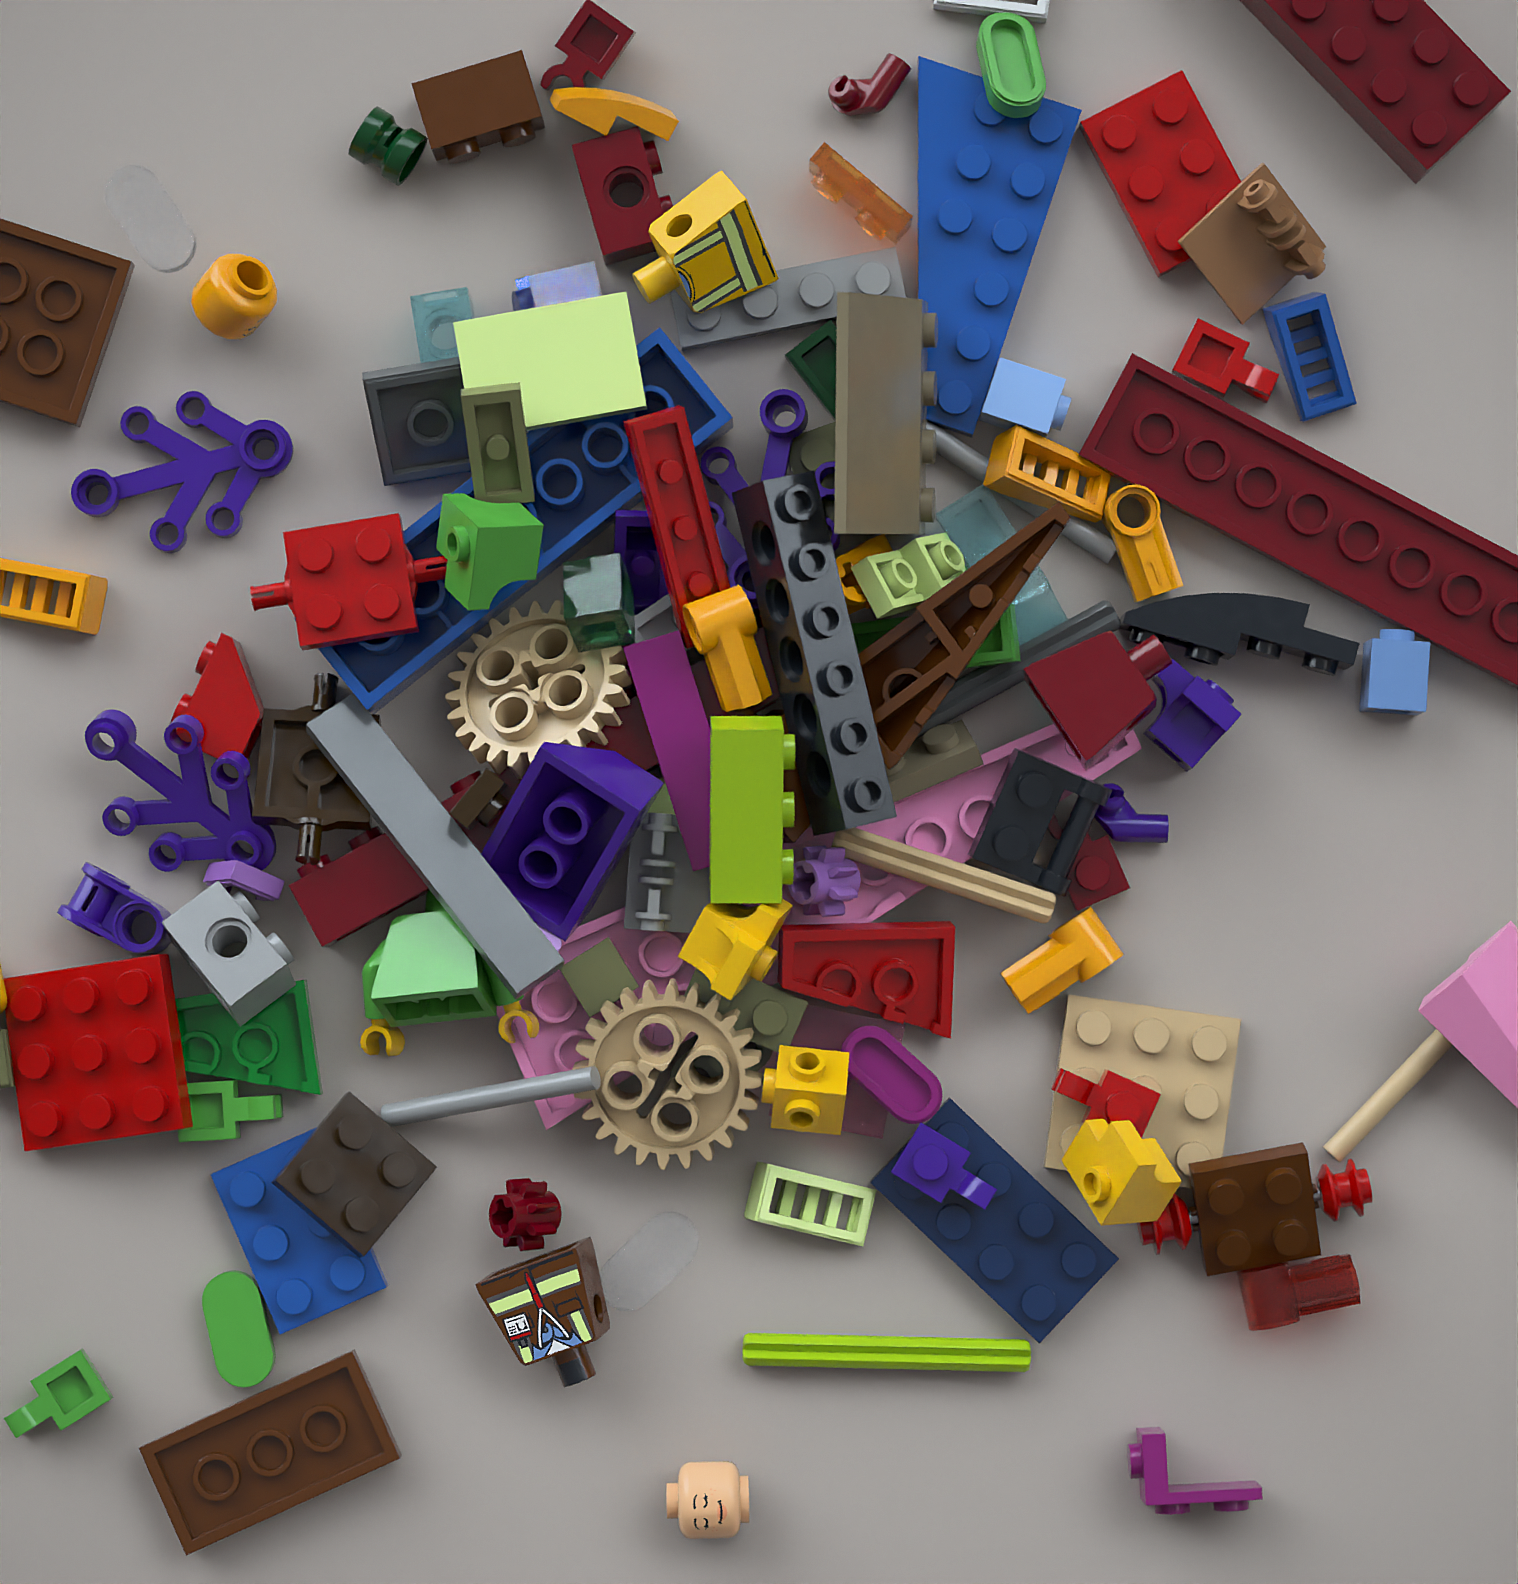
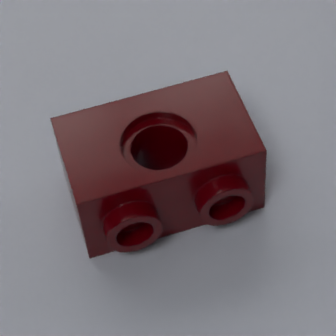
[572,126,673,266]

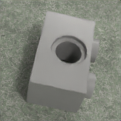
[162,881,296,1027]

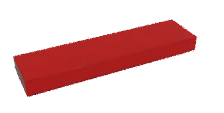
[624,405,731,649]

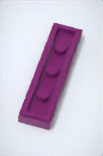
[623,630,710,872]

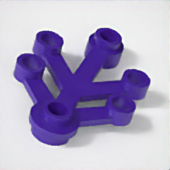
[700,389,840,611]
[71,391,293,553]
[85,709,276,872]

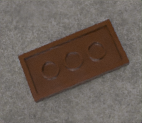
[139,1349,402,1555]

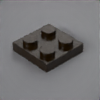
[271,1091,437,1258]

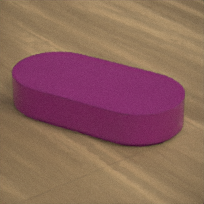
[840,1026,943,1124]

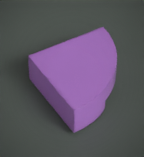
[203,860,285,901]

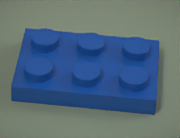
[210,1127,389,1334]

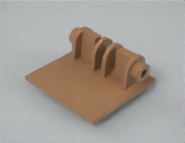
[1178,163,1326,325]

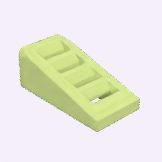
[744,1162,877,1246]

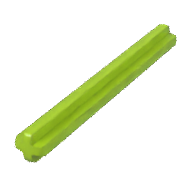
[742,1333,1031,1372]

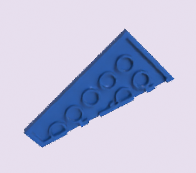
[918,56,1082,438]

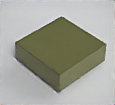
[560,937,640,1018]

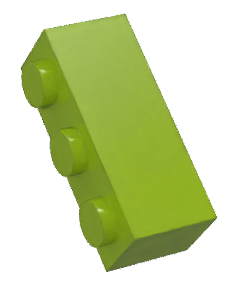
[709,716,795,903]

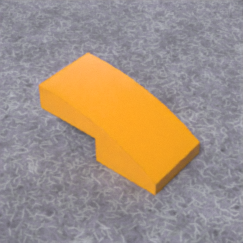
[549,87,679,141]

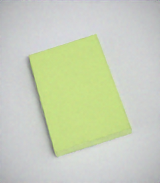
[453,292,647,431]

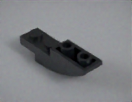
[1119,593,1360,676]

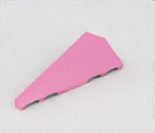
[1418,921,1518,1109]

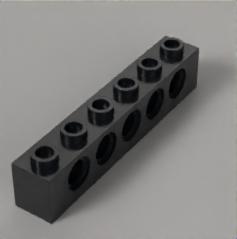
[732,471,897,836]

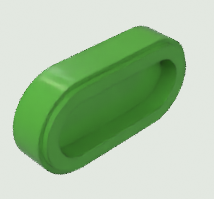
[976,12,1046,118]
[202,1270,276,1387]

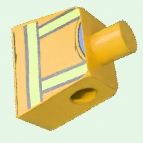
[632,170,779,313]

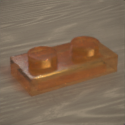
[809,142,913,244]

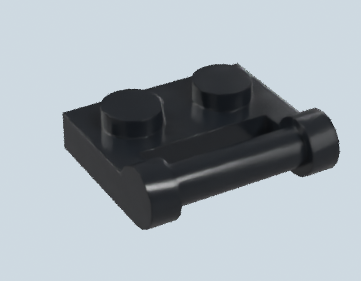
[968,748,1112,896]

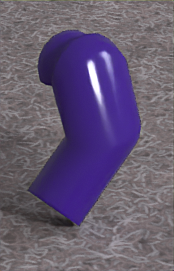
[1094,783,1169,843]

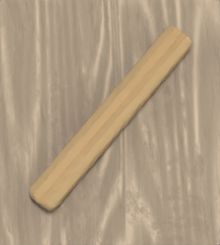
[831,827,1056,923]

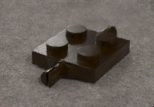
[252,673,381,865]

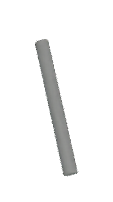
[926,420,1116,564]
[381,1066,601,1127]

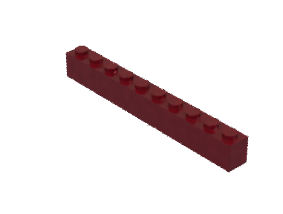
[288,616,781,947]

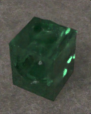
[563,553,635,653]

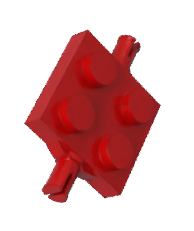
[250,513,448,651]

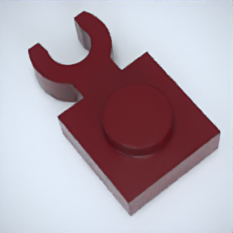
[540,0,636,90]
[1047,814,1130,911]

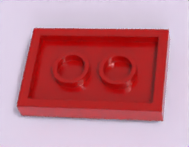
[1079,70,1241,277]

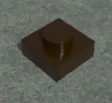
[449,768,509,830]

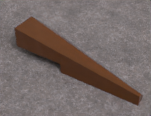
[858,502,1071,770]

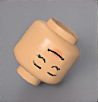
[666,1461,749,1539]

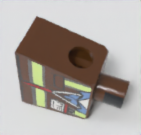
[475,1237,610,1387]

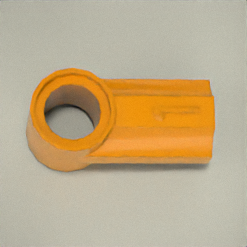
[1102,484,1184,602]
[683,585,773,712]
[1000,906,1124,1014]

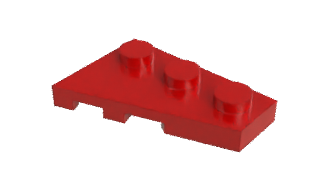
[777,921,956,1039]

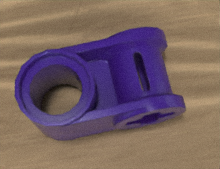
[57,862,171,955]

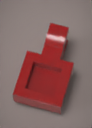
[1172,318,1279,403]
[1051,1068,1161,1139]

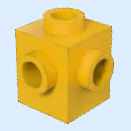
[761,1045,849,1135]

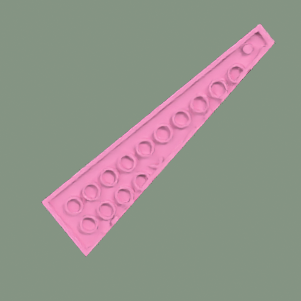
[496,724,1142,1130]

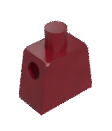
[1024,630,1173,771]

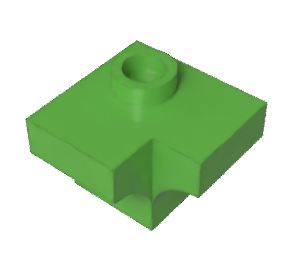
[436,493,544,610]

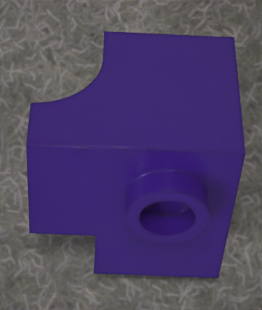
[1143,659,1242,771]

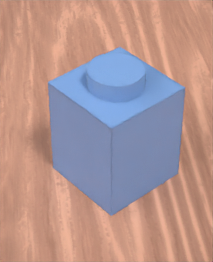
[1359,629,1430,716]

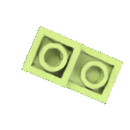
[851,532,966,619]

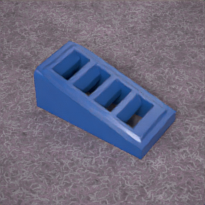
[1262,292,1357,422]

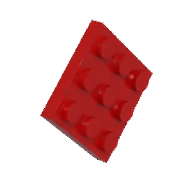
[3,953,193,1151]

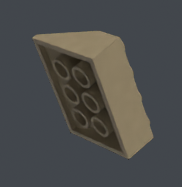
[834,292,938,534]

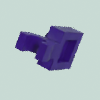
[891,1122,997,1209]

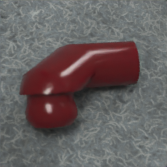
[828,53,911,116]

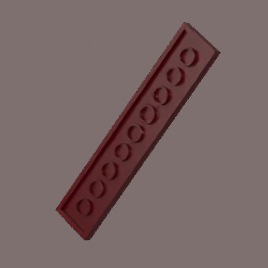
[1079,353,1518,689]

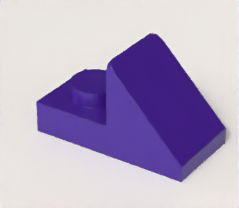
[612,510,669,615]

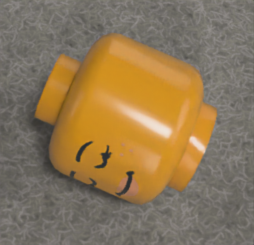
[191,253,277,339]

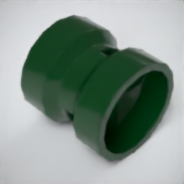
[348,106,428,186]

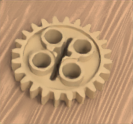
[445,600,633,779]
[572,978,764,1170]

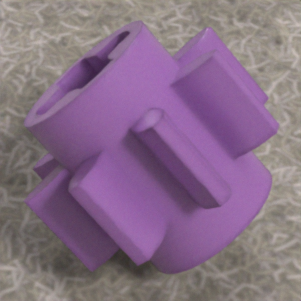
[788,845,861,917]

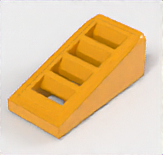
[983,425,1111,523]
[0,558,108,635]

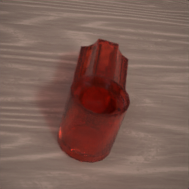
[1237,1253,1361,1331]

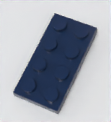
[870,1098,1119,1344]

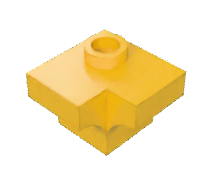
[678,899,793,1001]
[1061,1119,1182,1226]

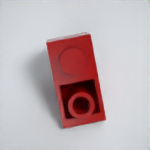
[171,633,264,766]

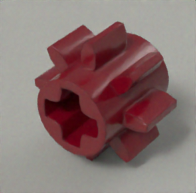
[489,1178,562,1251]

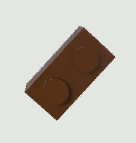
[411,50,545,164]

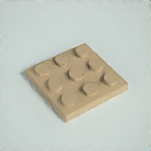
[1043,994,1241,1188]

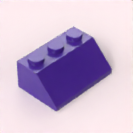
[481,742,664,941]

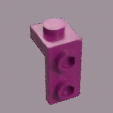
[1127,1427,1263,1515]

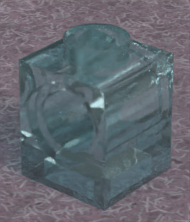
[410,287,475,363]

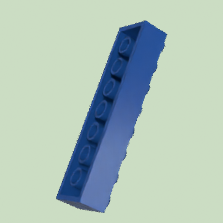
[294,327,733,714]

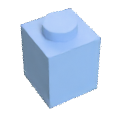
[979,357,1071,438]

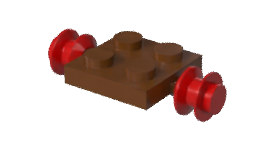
[1137,1142,1373,1276]

